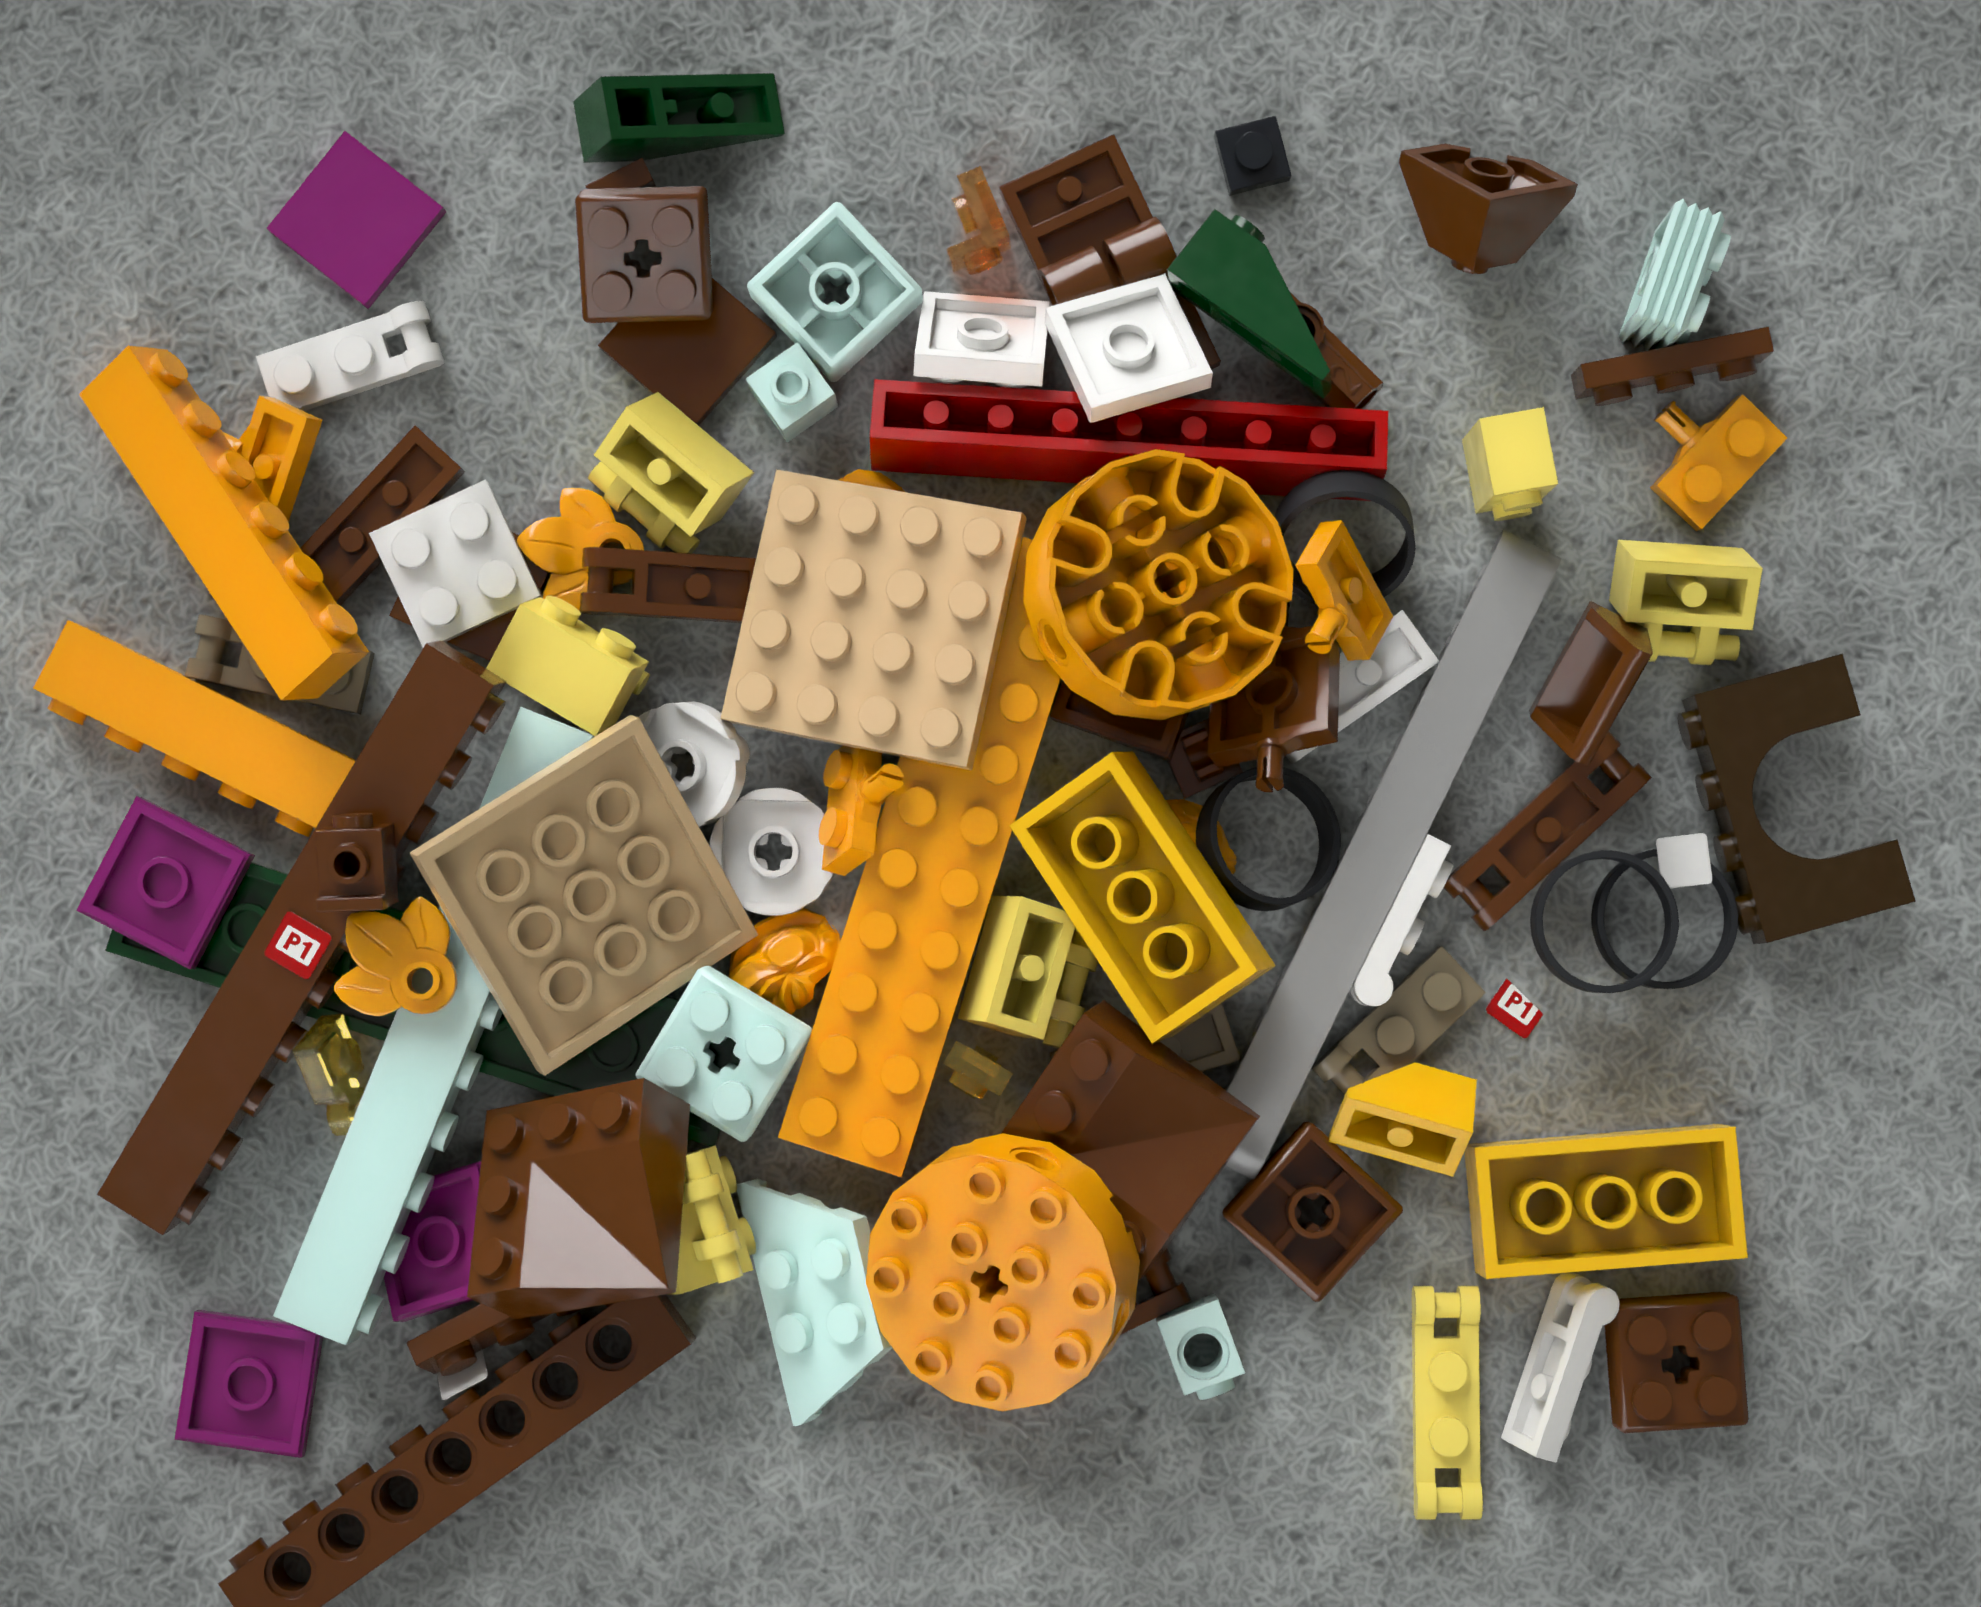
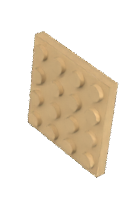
[720,469,1027,770]
[410,715,758,1076]

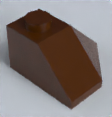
[1399,143,1578,274]

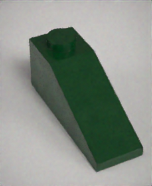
[573,73,785,163]
[1167,209,1332,399]

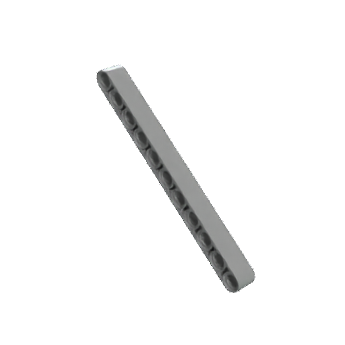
[1224,530,1561,1180]

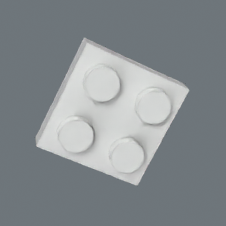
[1045,274,1213,423]
[913,291,1050,388]
[369,479,542,648]

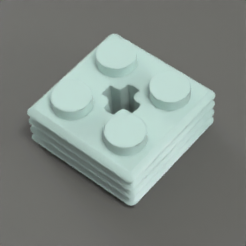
[1619,199,1731,351]
[747,202,923,382]
[636,966,812,1142]

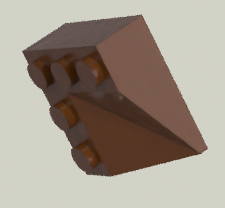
[1001,1000,1260,1282]
[467,1078,690,1319]

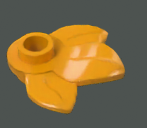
[517,488,644,611]
[334,896,457,1016]

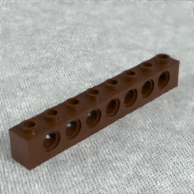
[218,1294,696,1607]

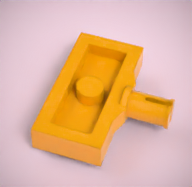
[1650,394,1787,531]
[221,395,323,522]
[1295,520,1393,661]
[818,745,904,876]

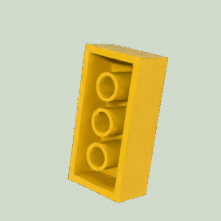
[1009,751,1276,1043]
[1464,1124,1748,1279]

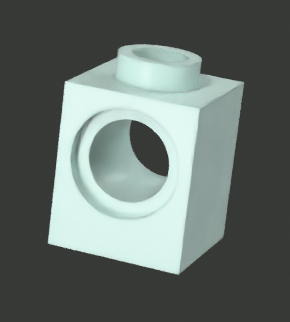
[746,342,838,443]
[1155,1294,1245,1400]

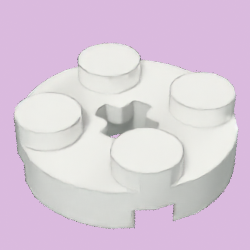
[639,701,750,827]
[710,788,835,916]

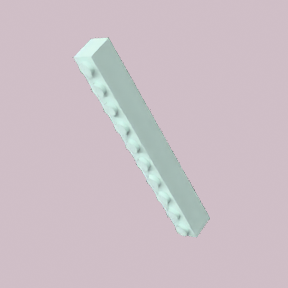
[273,707,595,1345]

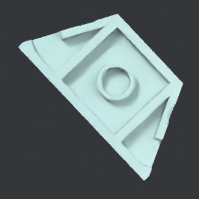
[737,1178,892,1426]

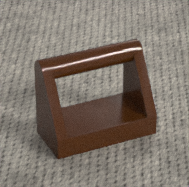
[1529,601,1653,766]

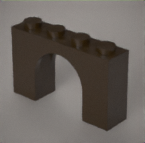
[1677,653,1916,944]

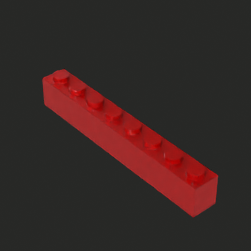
[869,379,1388,501]

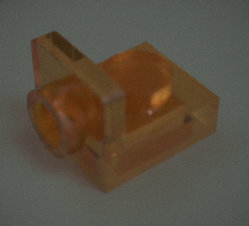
[946,166,1011,275]

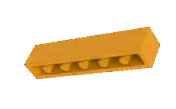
[79,345,369,701]
[33,620,356,837]

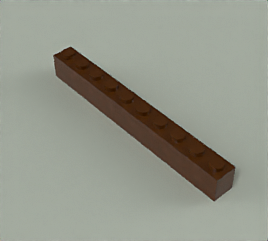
[97,640,507,1235]

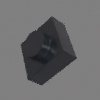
[1214,116,1292,196]

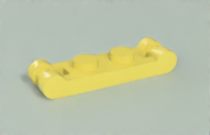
[1412,1286,1483,1520]

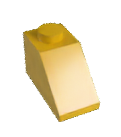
[1329,1062,1477,1177]

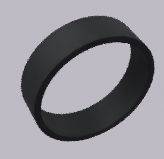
[1274,470,1416,605]
[1196,767,1341,911]
[1591,849,1738,989]
[1530,850,1679,993]

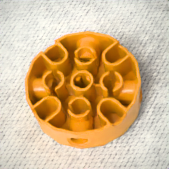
[1023,449,1294,720]
[866,1133,1140,1412]

